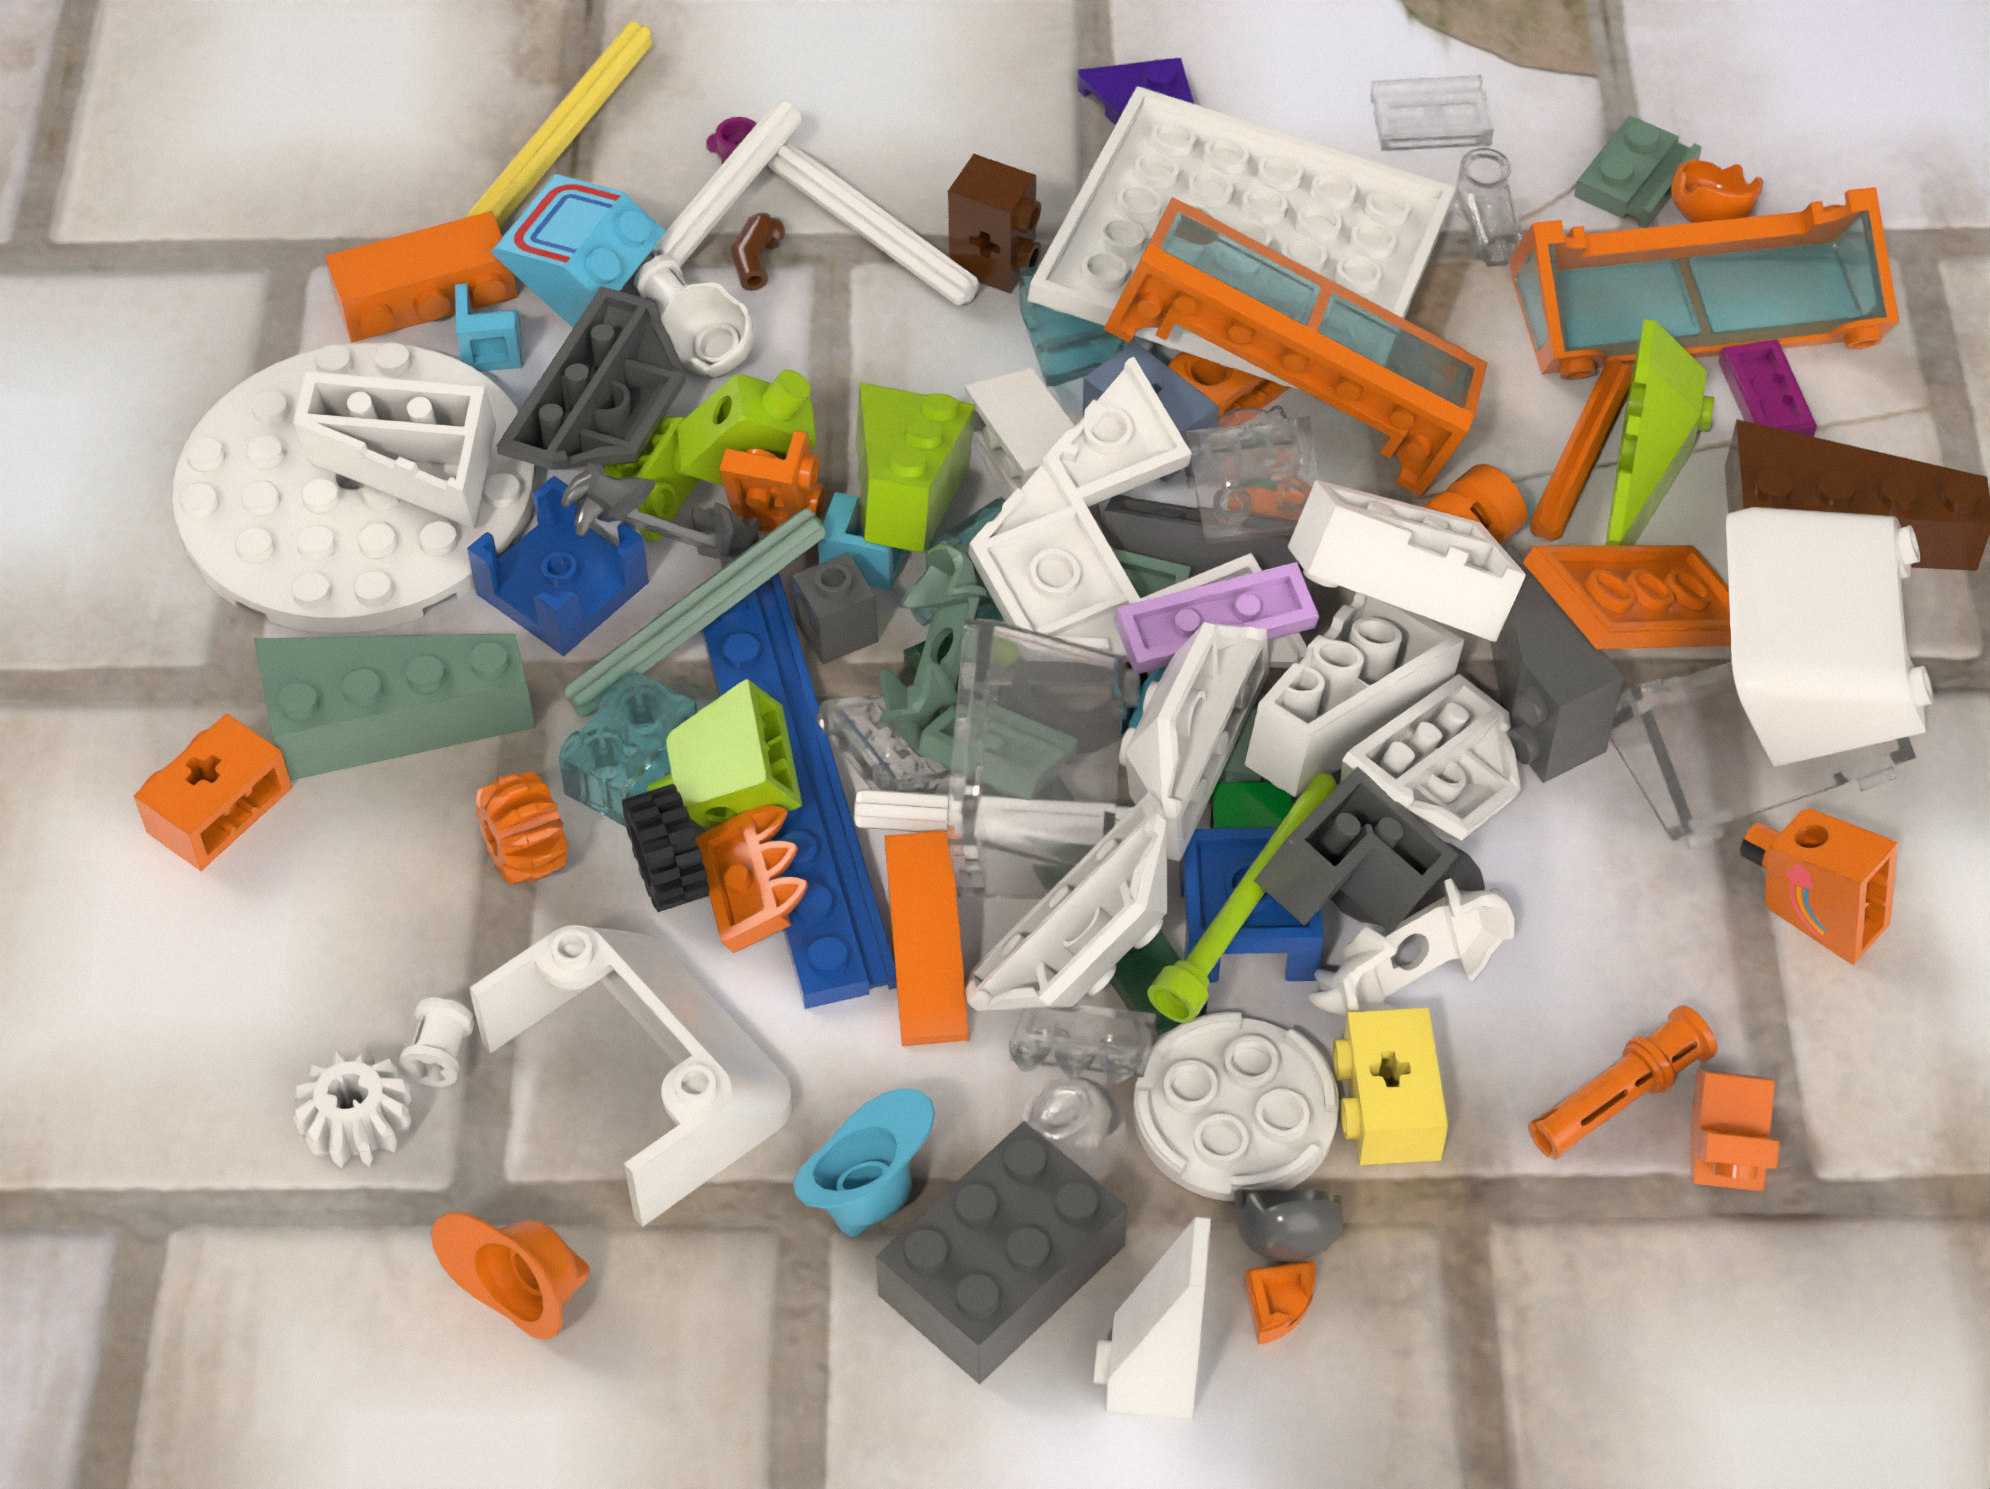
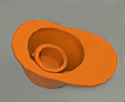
[431,1212,590,1340]

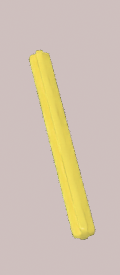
[464,21,653,228]

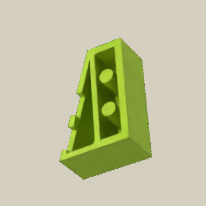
[855,382,975,553]

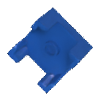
[467,476,649,657]
[1179,828,1324,983]

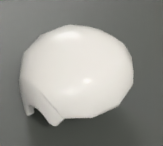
[661,282,755,377]

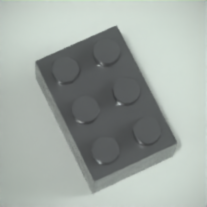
[876,1121,1127,1385]

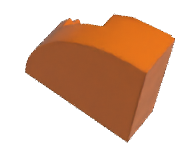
[1244,1260,1316,1345]

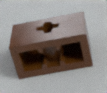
[948,154,1042,294]

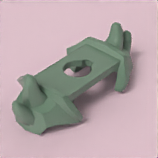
[879,544,988,750]

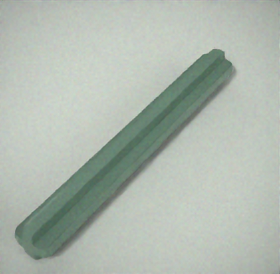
[563,508,826,717]

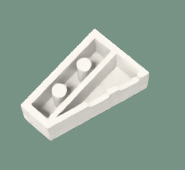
[965,367,1103,533]
[293,371,496,529]
[1288,480,1526,642]

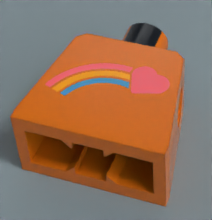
[1740,809,1898,965]

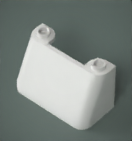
[1726,507,1933,767]

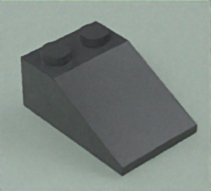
[1490,545,1624,783]

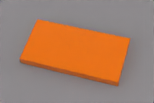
[1522,545,1731,650]

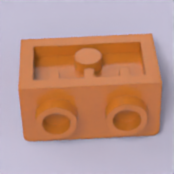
[719,430,826,533]

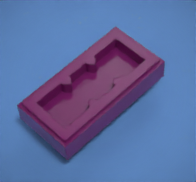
[1718,339,1817,437]

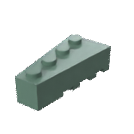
[254,634,535,781]

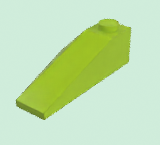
[1605,319,1714,545]

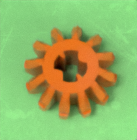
[475,771,568,885]

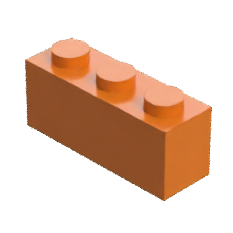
[325,211,518,343]

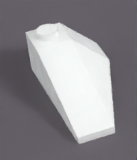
[1094,1217,1211,1420]

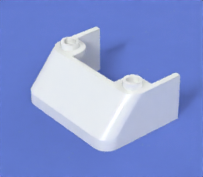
[469,925,793,1227]

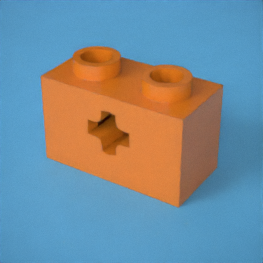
[133,713,292,871]

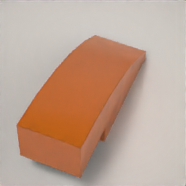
[884,830,969,1046]

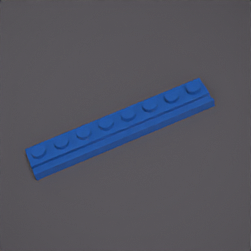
[701,572,897,1009]

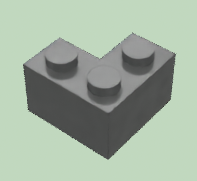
[1254,766,1459,934]

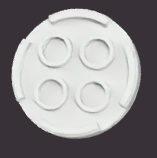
[1133,1012,1339,1202]

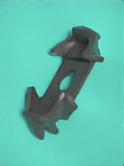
[561,462,762,569]

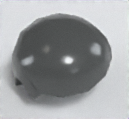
[1234,1189,1343,1263]

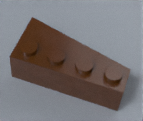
[1725,419,1990,571]

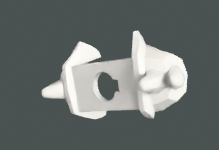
[1308,879,1515,1017]

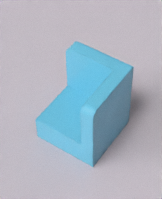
[455,283,522,371]
[818,492,905,591]

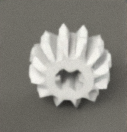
[294,1048,412,1169]

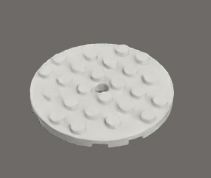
[172,342,537,633]

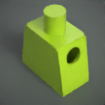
[677,370,816,486]
[647,679,802,830]

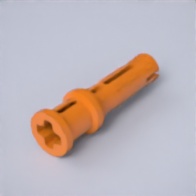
[1528,1005,1718,1160]

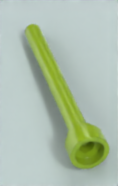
[1147,772,1336,1023]

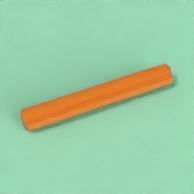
[1529,359,1634,542]

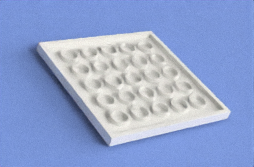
[1027,86,1456,390]

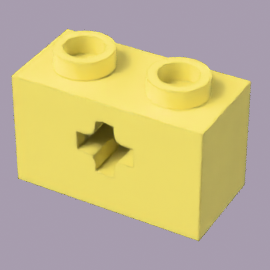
[1333,1007,1448,1166]

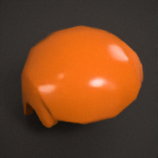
[1671,159,1764,223]

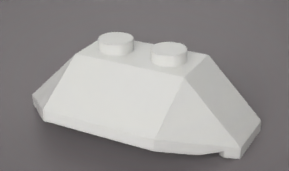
[1119,622,1269,862]
[1341,674,1521,841]
[964,792,1167,1011]

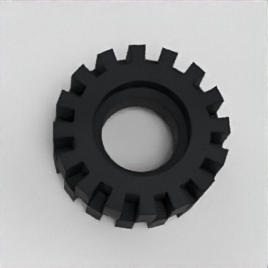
[622,784,710,912]

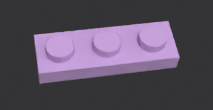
[1114,562,1319,675]

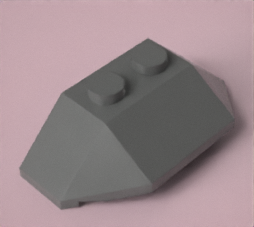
[497,286,686,470]
[1103,495,1317,590]

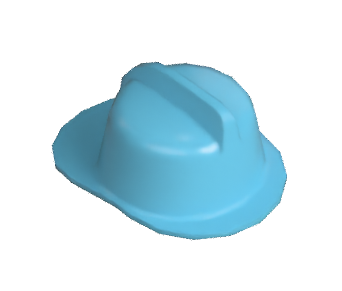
[793,1088,935,1237]

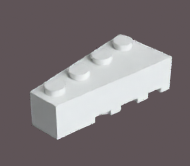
[1245,592,1464,797]

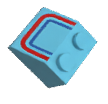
[490,174,666,328]

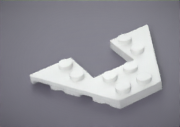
[968,357,1307,668]

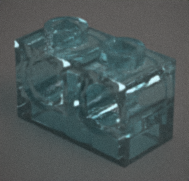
[558,670,698,827]

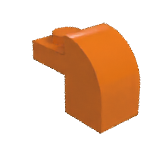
[1690,1069,1780,1192]

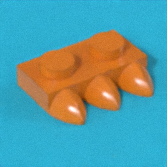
[696,805,809,953]

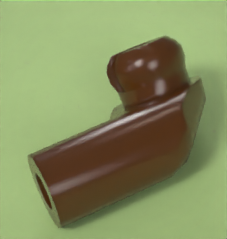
[731,212,785,291]

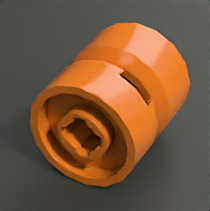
[1423,464,1528,545]

